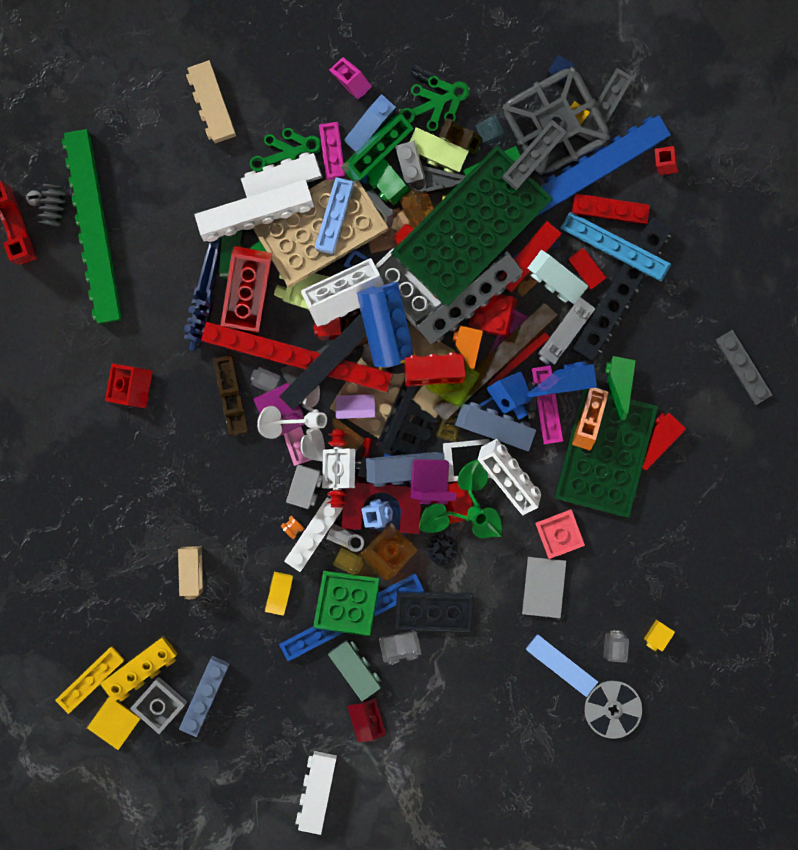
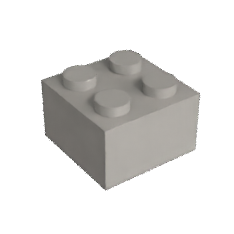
[286,464,323,509]
[130,677,187,734]

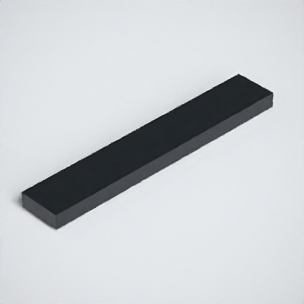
[279,314,367,411]

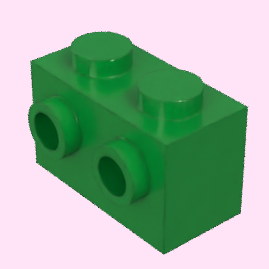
[367,158,411,205]

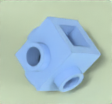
[362,499,393,528]

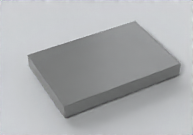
[522,557,566,618]

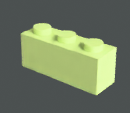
[410,128,469,174]

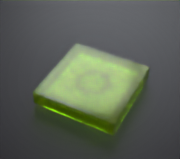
[426,365,479,407]

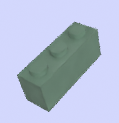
[328,639,382,701]

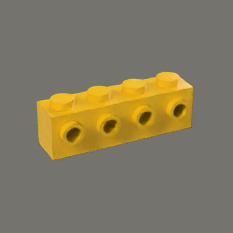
[100,636,178,702]

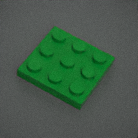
[313,571,380,636]

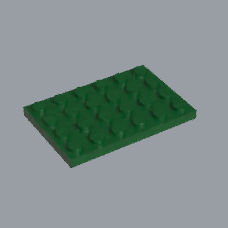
[554,389,658,518]

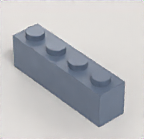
[455,402,536,451]
[366,452,444,487]
[179,656,230,737]

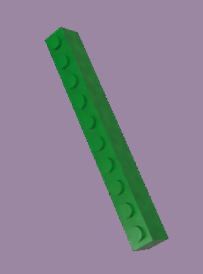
[62,129,122,324]

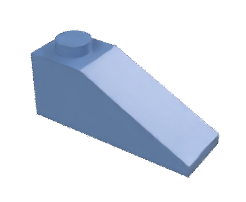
[344,94,396,152]

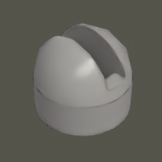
[26,190,43,206]

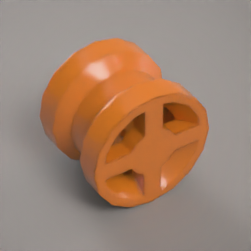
[281,515,305,539]

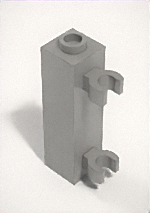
[538,297,595,365]

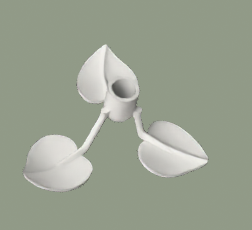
[257,385,327,462]

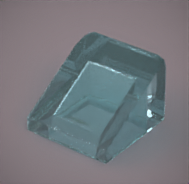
[475,116,504,143]

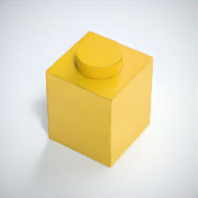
[644,620,675,651]

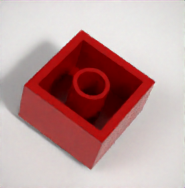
[468,294,517,338]

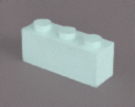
[527,250,588,304]

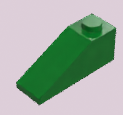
[605,356,636,420]

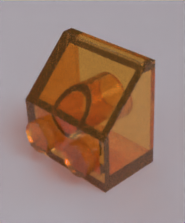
[359,523,417,581]

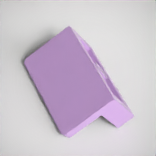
[336,394,375,419]

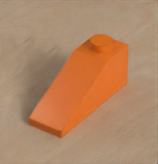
[572,388,609,450]

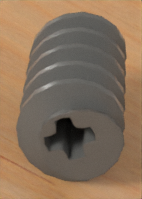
[37,184,67,226]

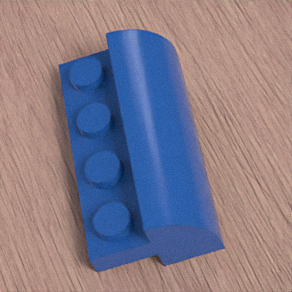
[357,282,414,367]

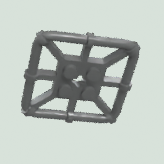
[502,67,611,176]

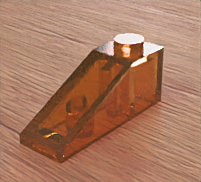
[400,190,434,228]

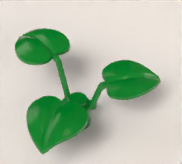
[419,460,502,538]

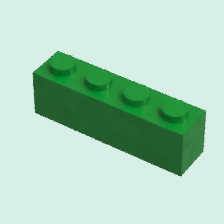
[341,114,414,181]

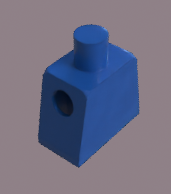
[487,372,532,420]

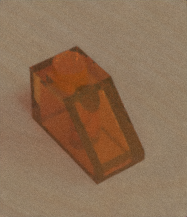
[332,417,365,453]

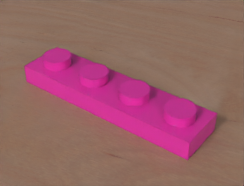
[532,366,563,444]

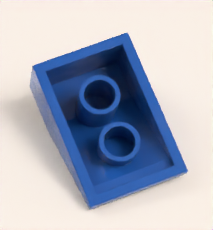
[527,362,597,397]

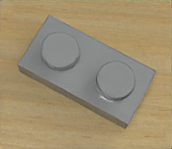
[395,140,425,183]

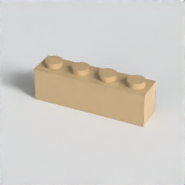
[186,61,236,143]

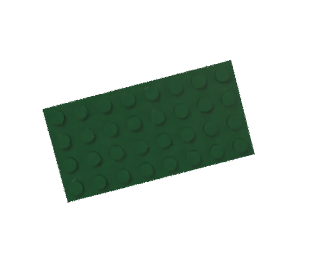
[390,145,553,307]

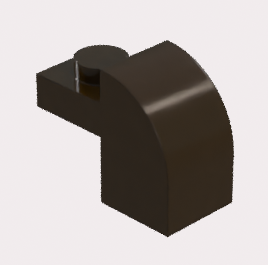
[439,119,483,155]

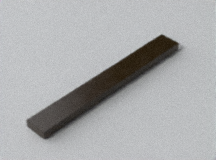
[433,303,558,423]

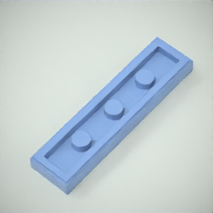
[315,177,355,255]
[526,634,598,697]

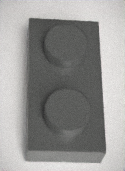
[366,189,394,229]

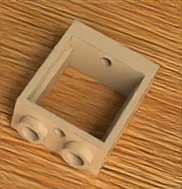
[178,546,203,599]

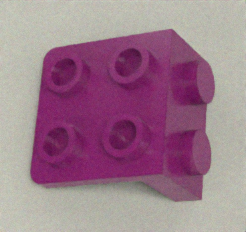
[411,459,456,504]

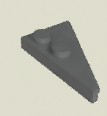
[401,166,466,199]

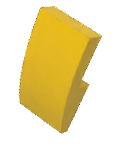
[265,572,293,616]

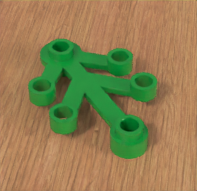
[400,76,469,131]
[250,128,322,172]

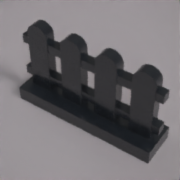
[376,378,438,455]

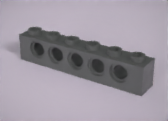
[415,251,523,344]

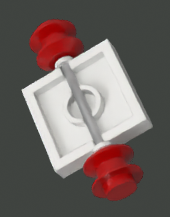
[322,430,355,508]

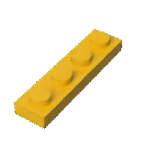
[55,646,125,714]

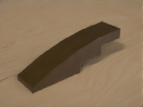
[213,355,249,437]

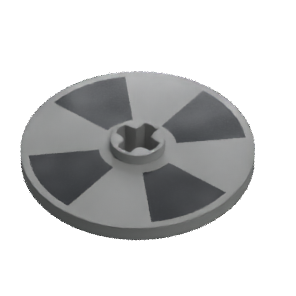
[584,681,642,739]

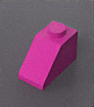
[329,57,372,99]

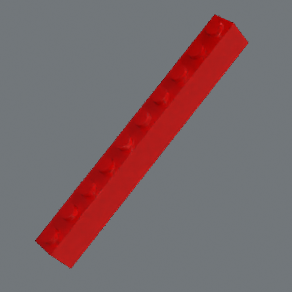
[201,322,393,393]

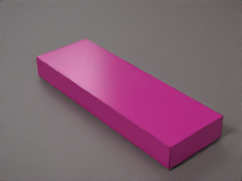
[319,122,346,181]

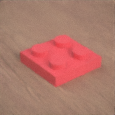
[535,509,585,559]

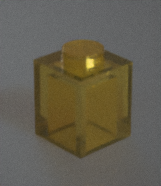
[333,547,364,575]

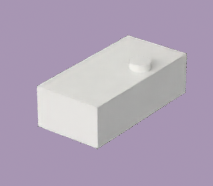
[375,248,441,331]

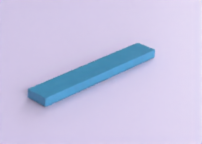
[561,212,671,282]

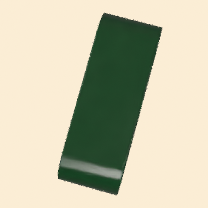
[220,230,243,280]

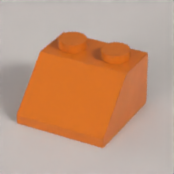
[452,326,483,370]

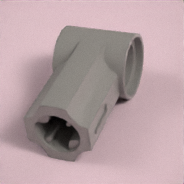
[326,523,366,552]

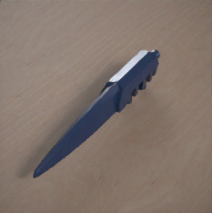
[184,236,222,351]

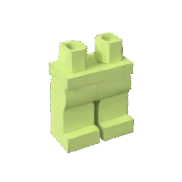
[274,273,329,310]

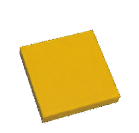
[87,697,141,750]

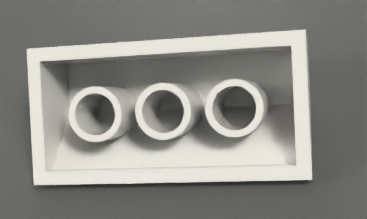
[301,258,384,327]

